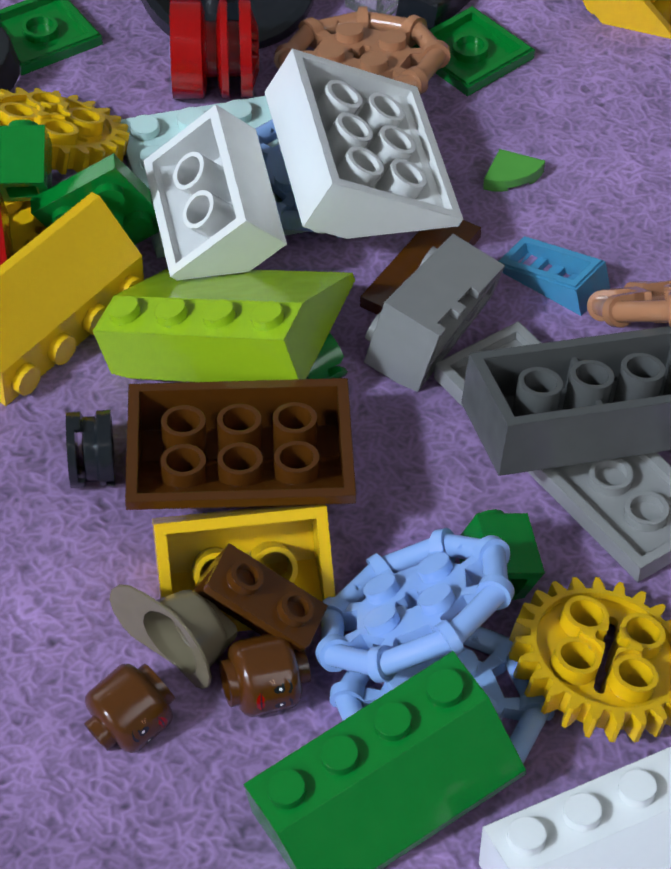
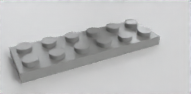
[434,321,671,582]

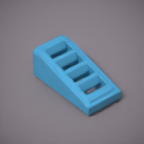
[499,236,610,316]

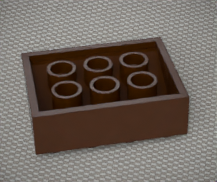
[125,378,356,510]

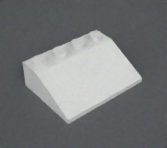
[265,48,463,239]

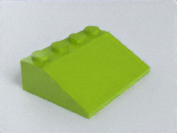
[93,268,355,382]

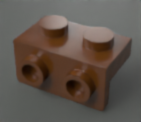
[193,543,328,652]

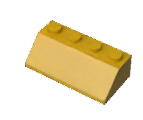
[0,192,144,406]

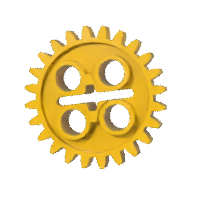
[0,87,130,175]
[508,577,671,743]

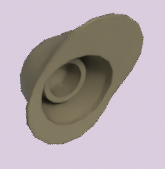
[109,584,237,689]

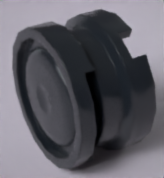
[66,409,115,488]

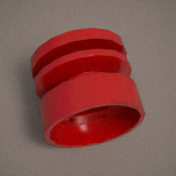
[169,0,259,100]

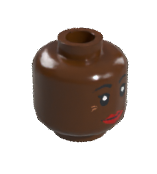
[219,634,311,717]
[84,663,175,753]

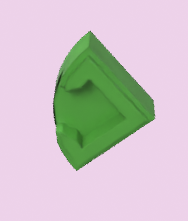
[483,149,545,192]

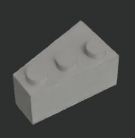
[364,234,505,392]

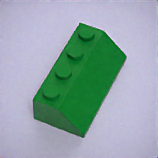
[243,651,526,869]

